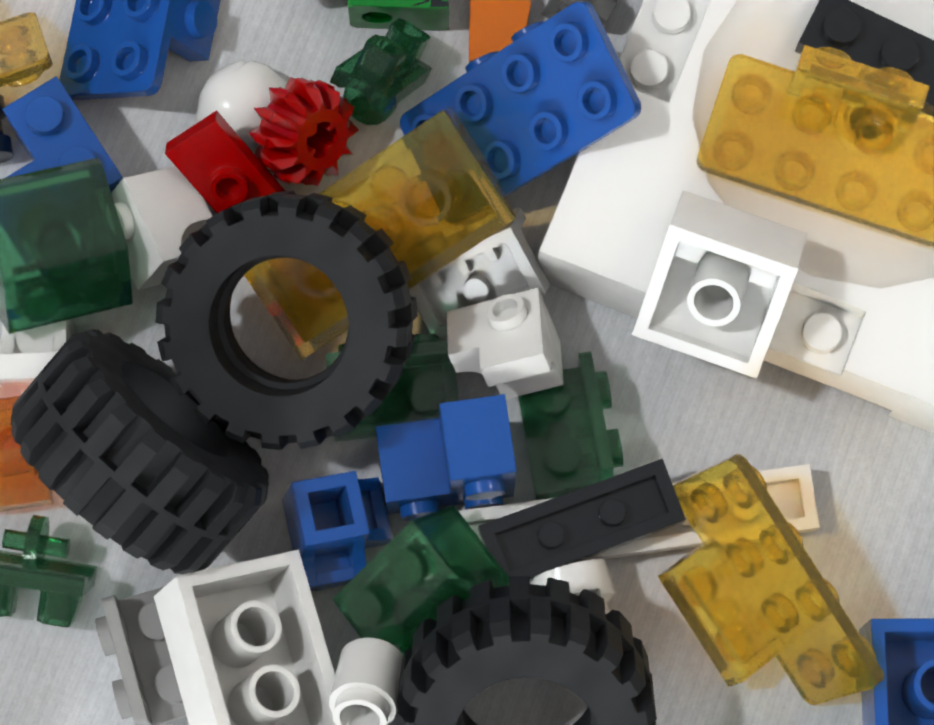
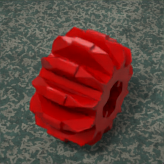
[248,77,359,186]

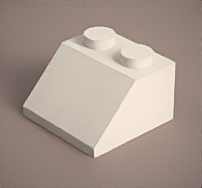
[632,190,808,379]

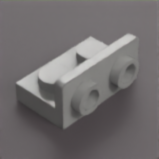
[407,207,550,342]
[95,587,187,725]

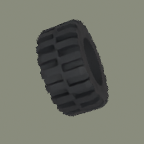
[155,191,418,450]
[10,329,269,574]
[396,575,657,725]

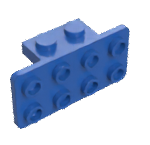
[59,0,221,100]
[400,1,641,225]

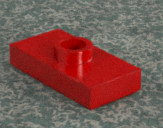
[165,110,285,214]

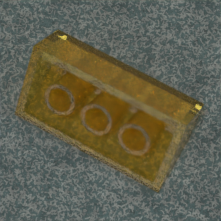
[244,107,516,361]

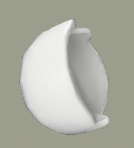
[195,60,287,154]

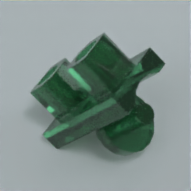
[330,18,432,125]
[0,515,97,628]

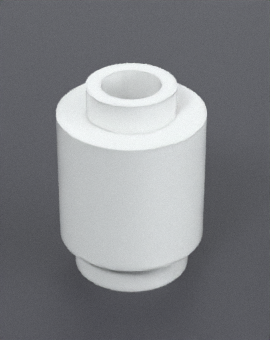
[329,637,403,725]

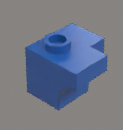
[282,471,393,591]

